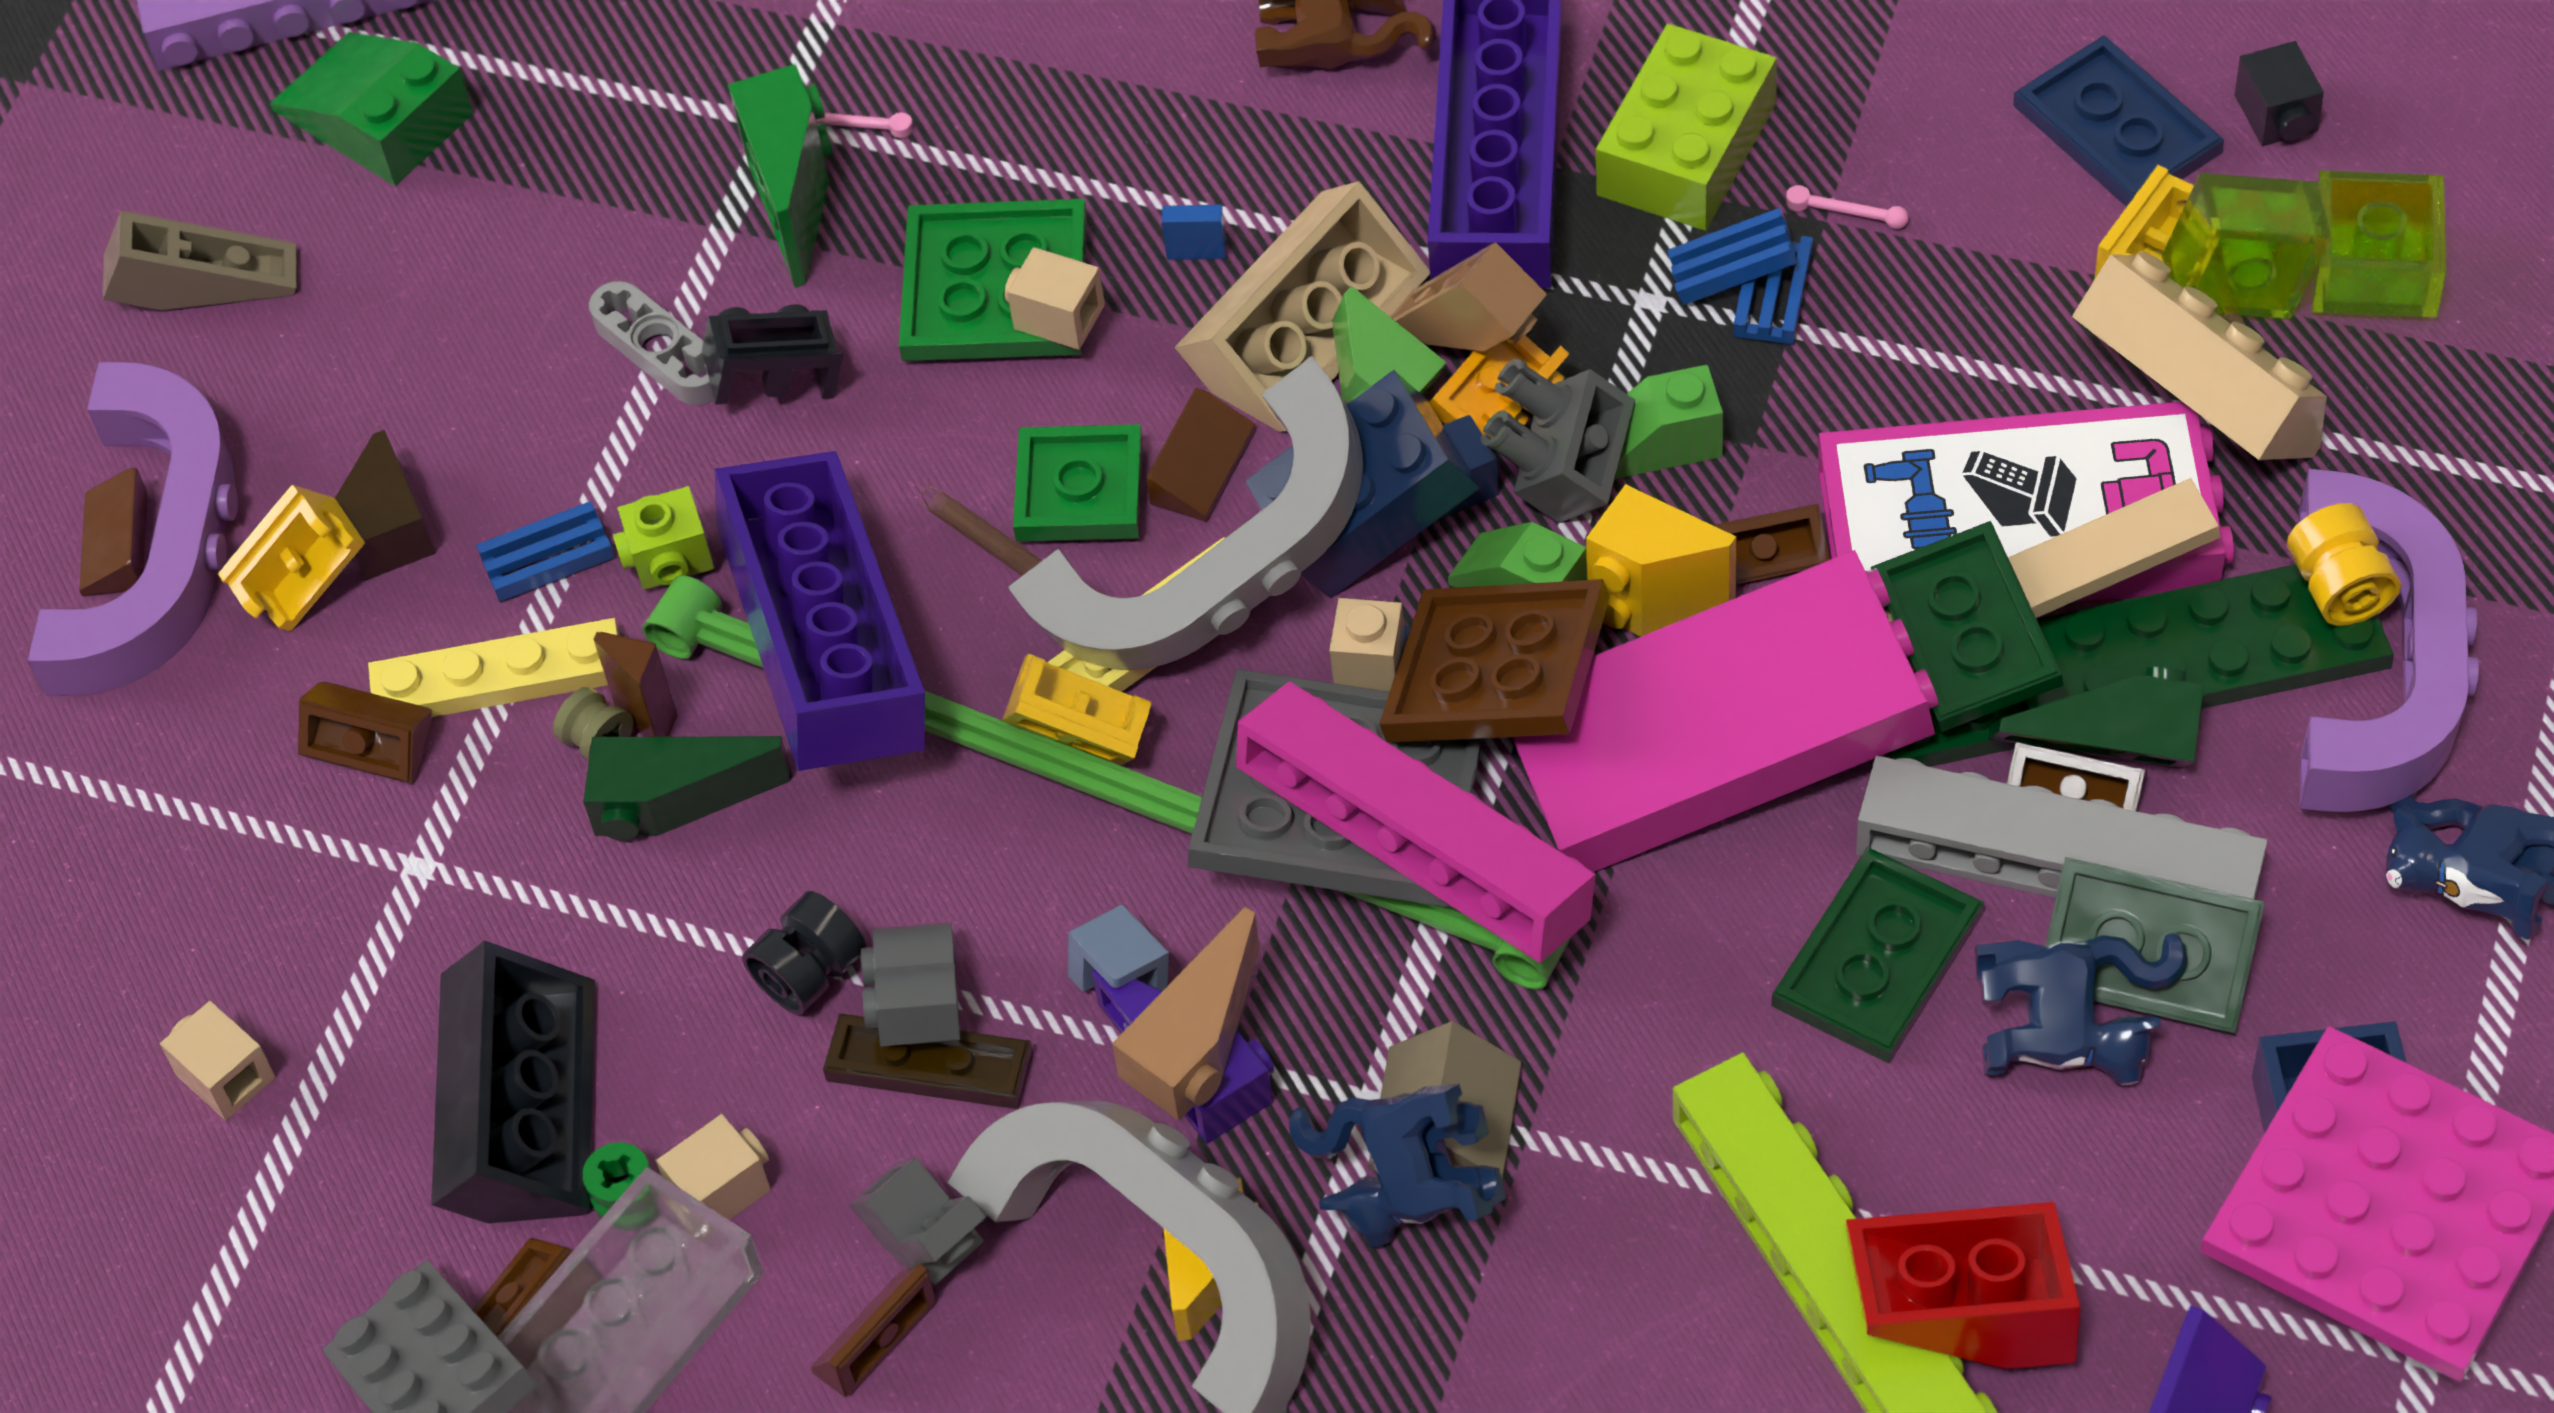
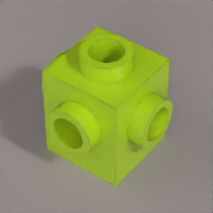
[613,486,714,590]

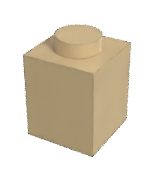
[1005,247,1105,350]
[1329,598,1406,692]
[159,1001,276,1121]
[656,1114,771,1237]

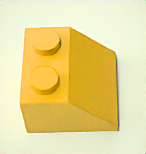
[1586,484,1736,637]

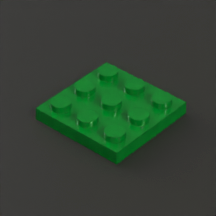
[899,199,1087,361]

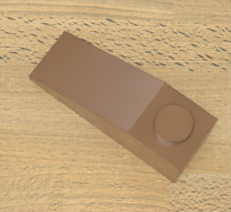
[1390,242,1547,351]
[1112,906,1260,1121]

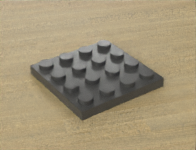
[1188,669,1484,907]

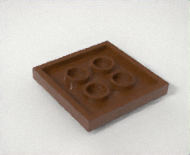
[1379,579,1610,742]

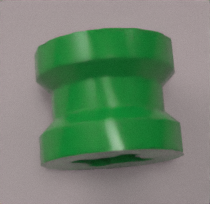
[583,1142,658,1227]

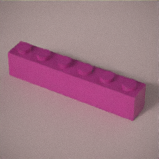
[1236,681,1596,963]

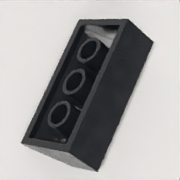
[431,940,595,1224]

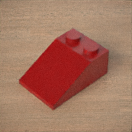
[1846,1202,2080,1369]

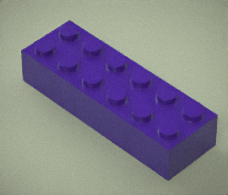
[1427,0,1564,288]
[714,451,925,771]

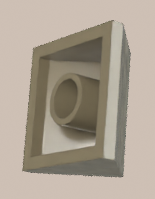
[1368,1021,1522,1182]

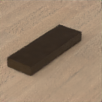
[823,1013,1033,1109]

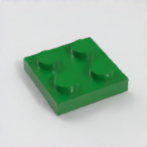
[1013,424,1143,541]

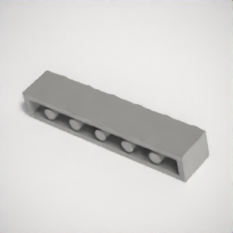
[1856,756,2268,899]

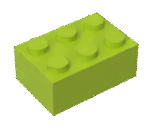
[1595,23,1777,231]

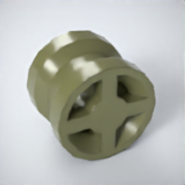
[553,686,634,762]

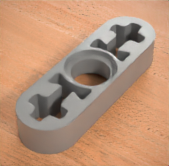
[589,281,714,405]

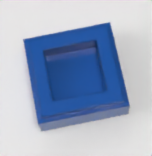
[1162,204,1227,260]

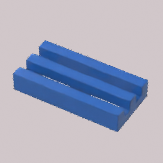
[1667,208,1797,305]
[1733,236,1813,345]
[476,501,615,602]

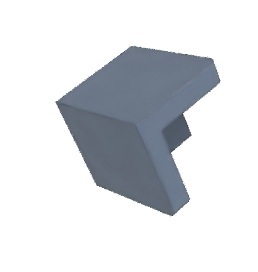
[1068,904,1169,992]

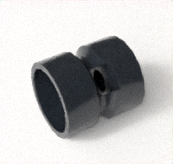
[741,891,867,1015]

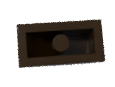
[335,429,435,580]

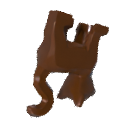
[1255,0,1437,69]

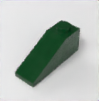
[1988,667,2204,769]
[583,736,791,840]

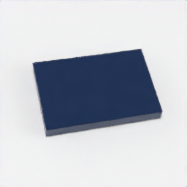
[2013,35,2224,207]

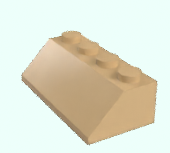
[1174,181,1430,432]
[2072,251,2327,460]

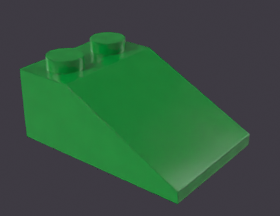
[270,32,474,187]
[728,64,834,288]

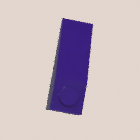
[1092,969,1275,1144]

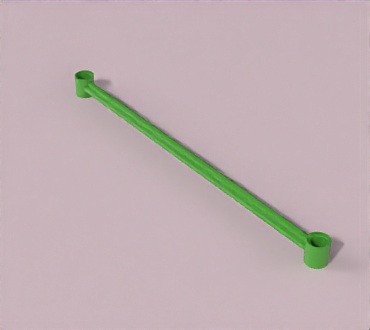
[642,575,1572,990]

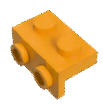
[1429,336,1570,438]

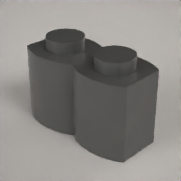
[861,922,960,1046]

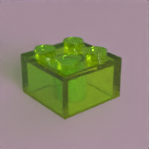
[2311,170,2446,318]
[2162,173,2331,319]

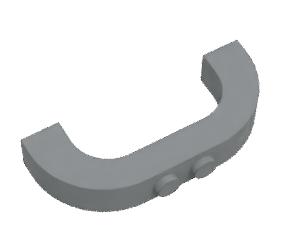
[1008,356,1363,670]
[948,1100,1310,1413]

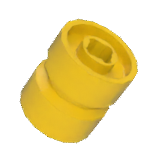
[2287,503,2402,626]

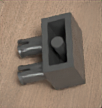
[1481,358,1635,523]

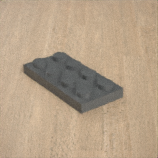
[322,1259,539,1413]

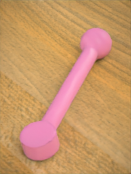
[815,113,913,138]
[1786,185,1909,229]

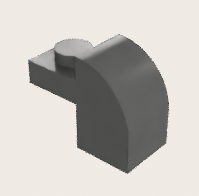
[849,1158,986,1285]

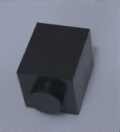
[2234,41,2324,147]

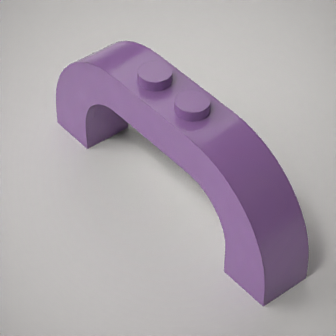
[27,362,238,696]
[2298,469,2479,812]

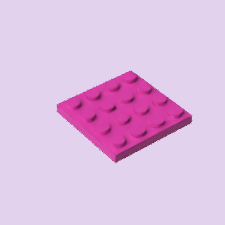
[2200,1026,2554,1382]

